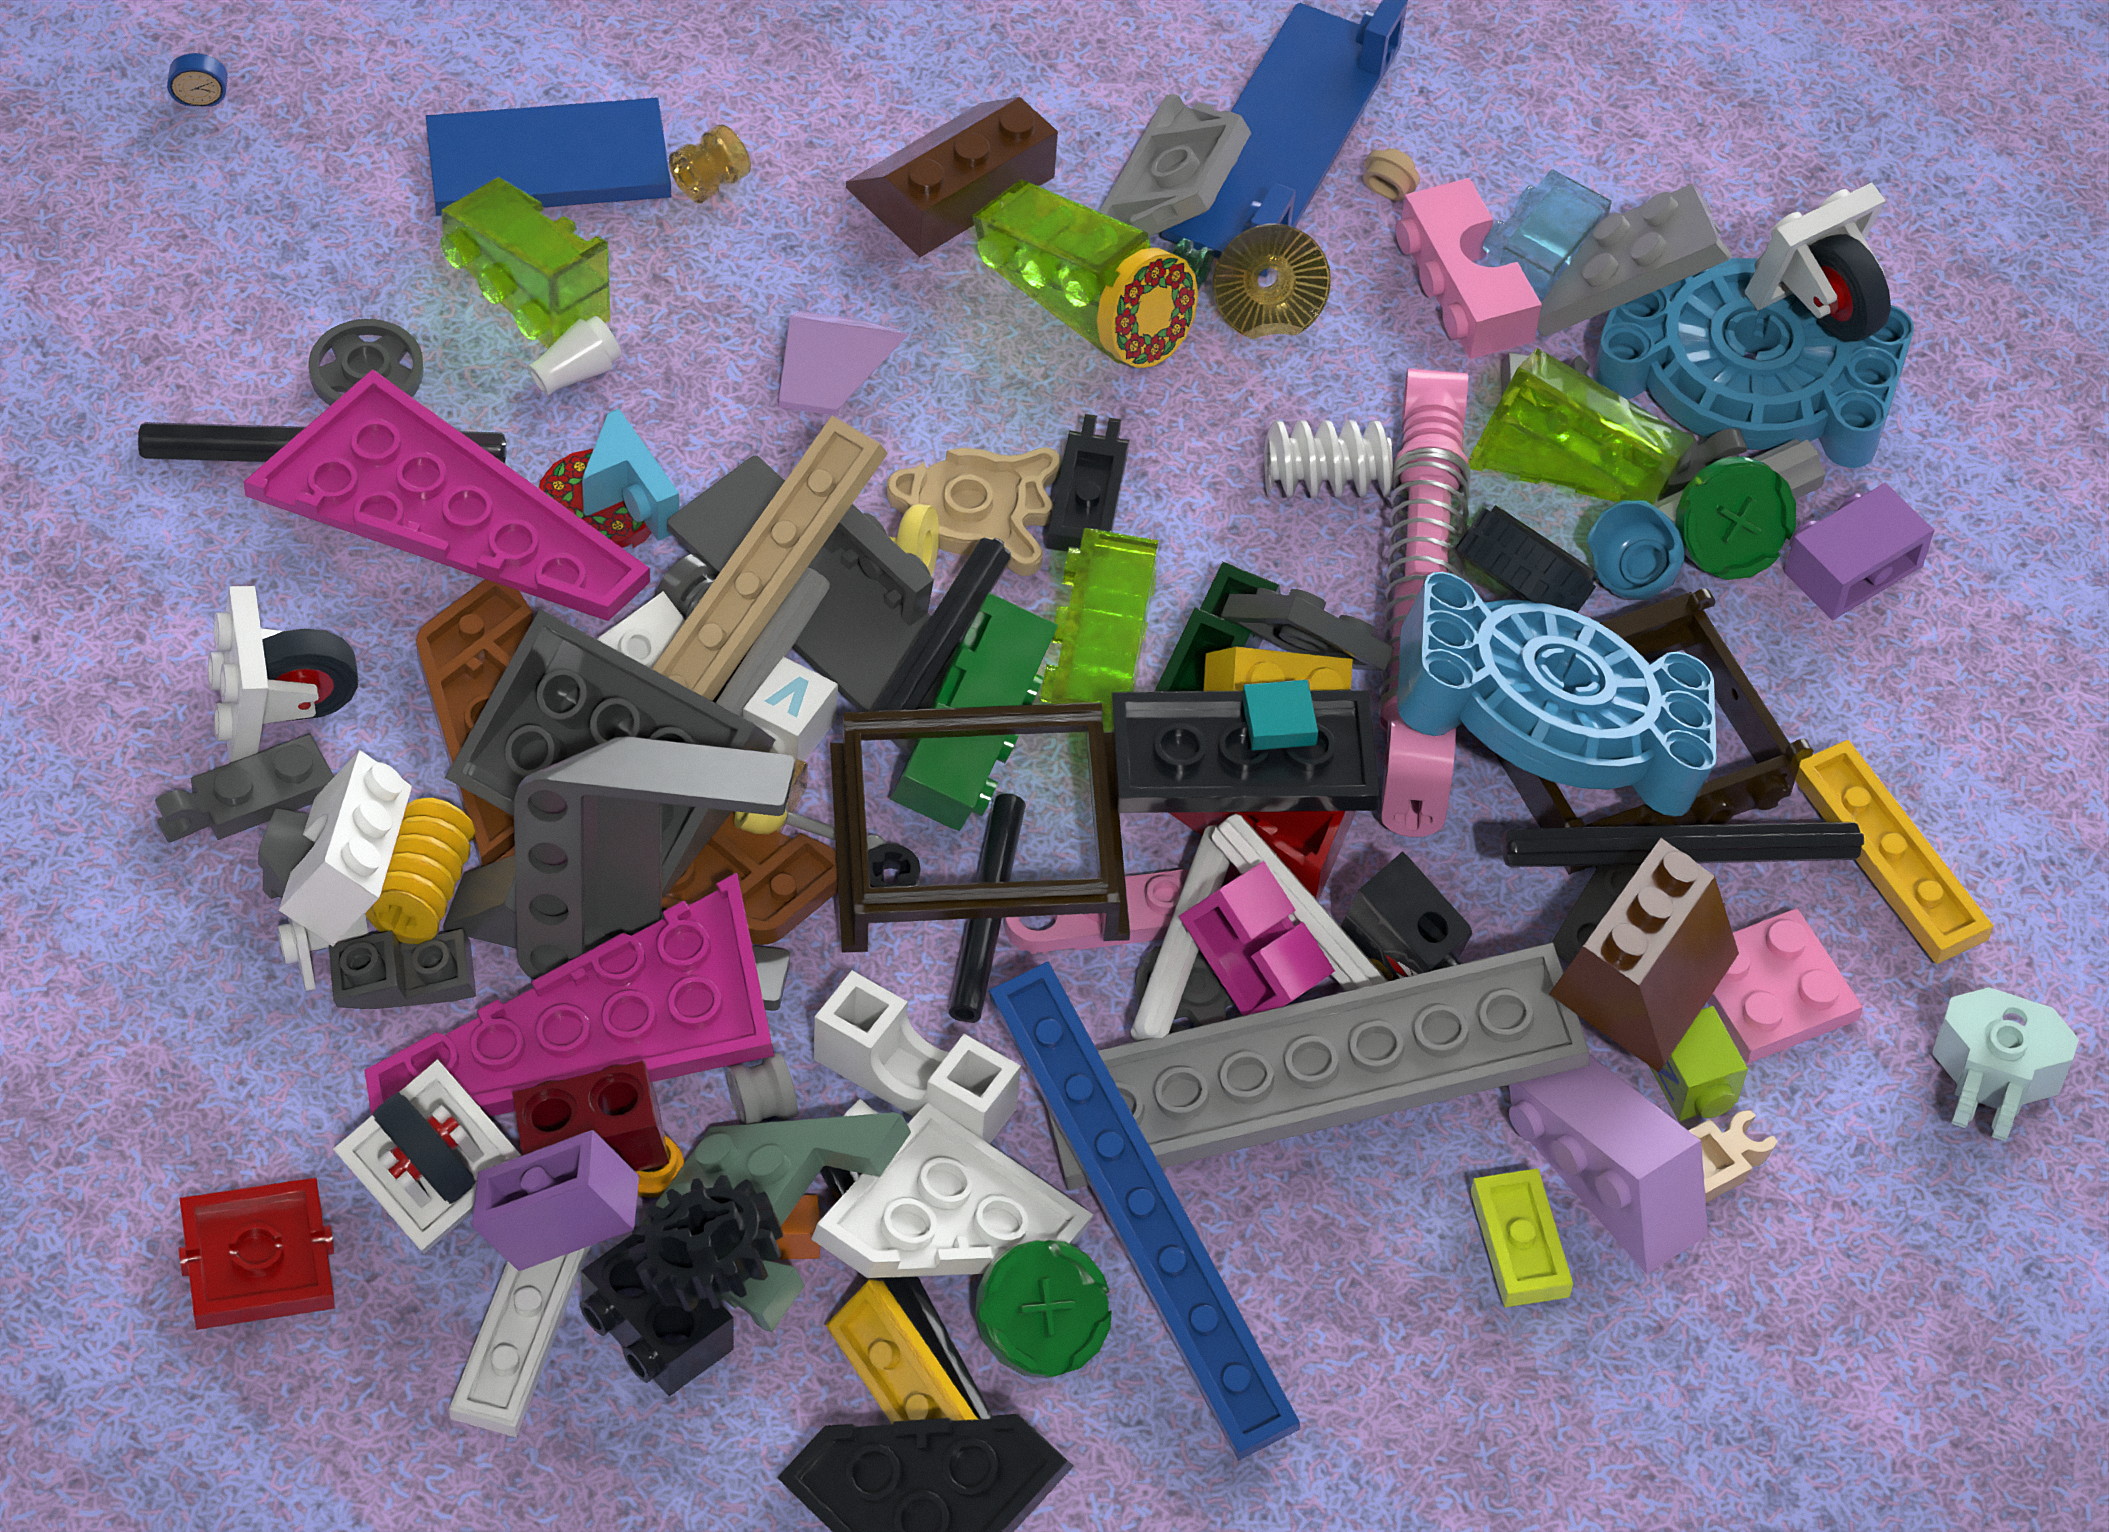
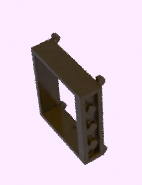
[1494,588,1814,875]

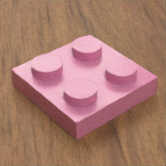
[1707,908,1863,1064]

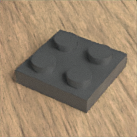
[1221,588,1394,671]

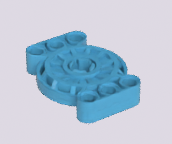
[1593,258,1914,468]
[1397,572,1717,816]

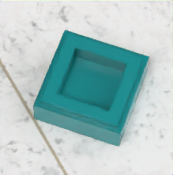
[1242,680,1318,750]

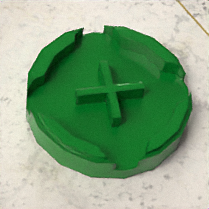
[1676,456,1796,580]
[975,1240,1112,1378]

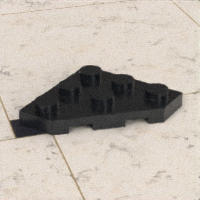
[777,1414,1074,1532]

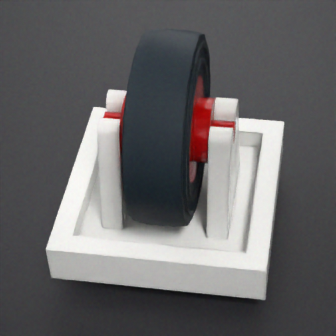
[1744,183,1891,342]
[208,586,359,763]
[333,1059,522,1254]

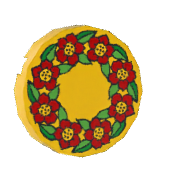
[1097,248,1198,368]

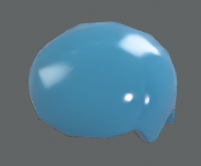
[1587,500,1685,600]

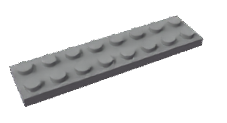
[1046,942,1590,1191]

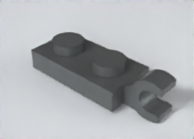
[155,734,334,843]

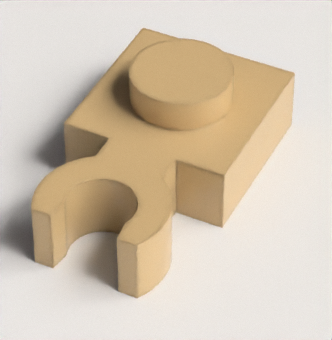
[1688,1110,1778,1203]

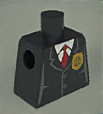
[1340,851,1473,981]

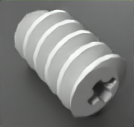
[1264,420,1393,498]

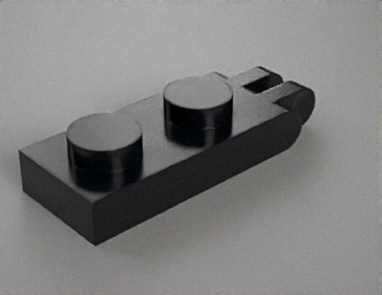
[1047,414,1130,558]

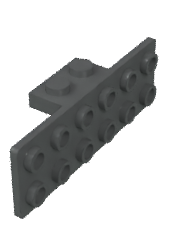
[667,455,960,757]

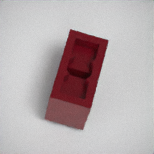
[512,1060,669,1172]

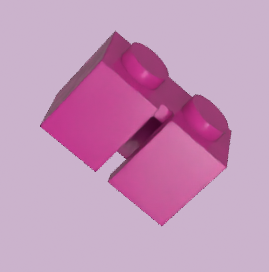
[1179,861,1335,1016]

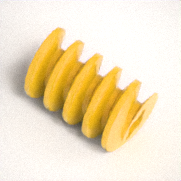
[365,798,476,944]

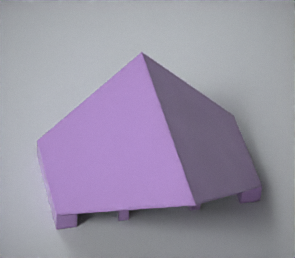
[778,311,909,416]

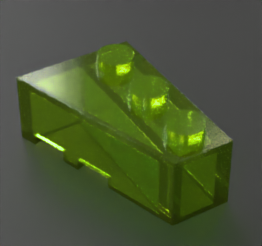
[440,177,610,349]
[1040,528,1159,732]

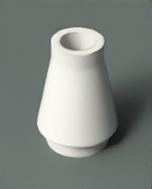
[528,316,622,396]

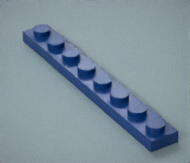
[989,961,1300,1461]

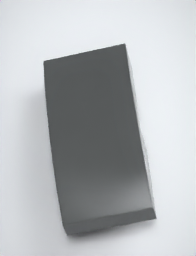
[329,929,476,1009]

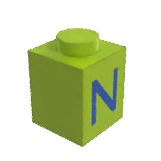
[1649,1006,1748,1121]

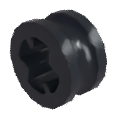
[868,844,921,888]

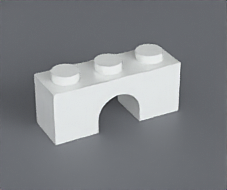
[279,750,412,946]
[814,970,1021,1144]

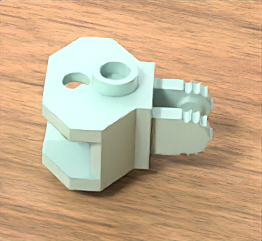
[1932,987,2079,1142]

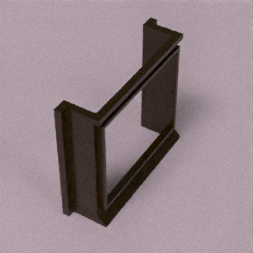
[830,702,1130,953]

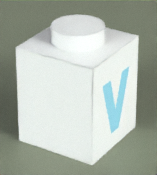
[743,656,838,772]

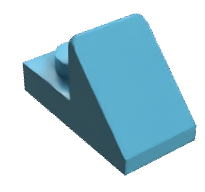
[582,408,679,541]

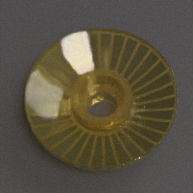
[1213,223,1331,339]

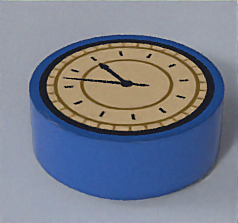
[167,53,228,107]

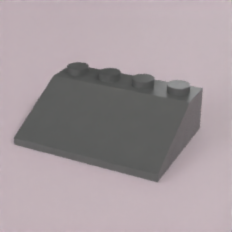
[445,609,776,898]

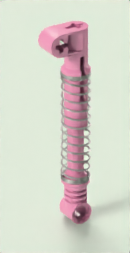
[1378,368,1471,837]

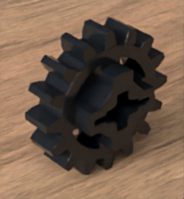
[629,1175,783,1312]

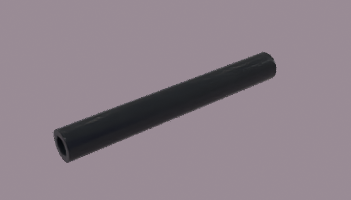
[949,793,1026,1023]

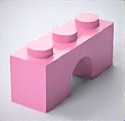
[1396,178,1542,359]

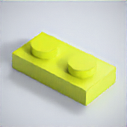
[1470,1168,1573,1308]

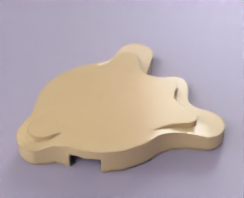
[886,447,1062,576]

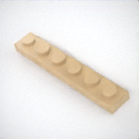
[652,415,888,701]

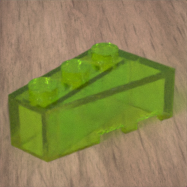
[972,179,1151,364]
[1468,348,1695,506]

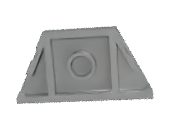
[1081,94,1251,260]
[1537,184,1731,337]

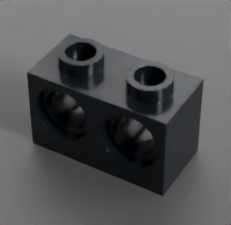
[579,1234,734,1397]

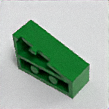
[890,592,1058,831]

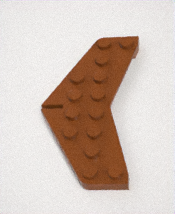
[416,579,838,945]

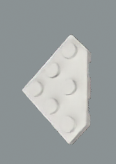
[811,1102,1093,1278]

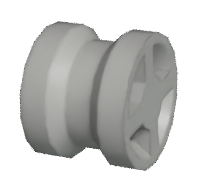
[726,1052,798,1125]

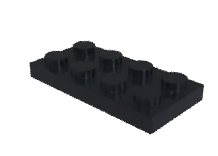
[1110,690,1380,813]

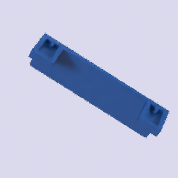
[1161,0,1408,277]

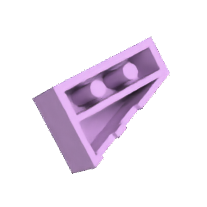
[1509,1054,1708,1274]

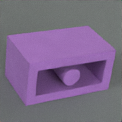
[1784,482,1934,621]
[472,1130,639,1271]

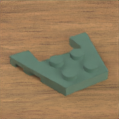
[640,1112,911,1332]

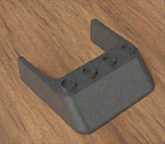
[514,737,795,1011]

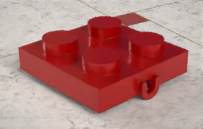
[178,1177,335,1330]

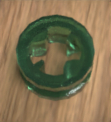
[1172,238,1214,292]

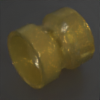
[669,124,751,203]

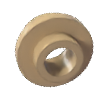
[1363,148,1420,201]

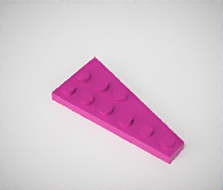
[243,369,650,621]
[364,873,775,1117]

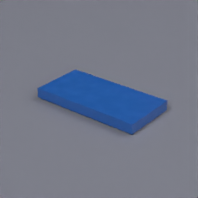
[426,97,671,216]

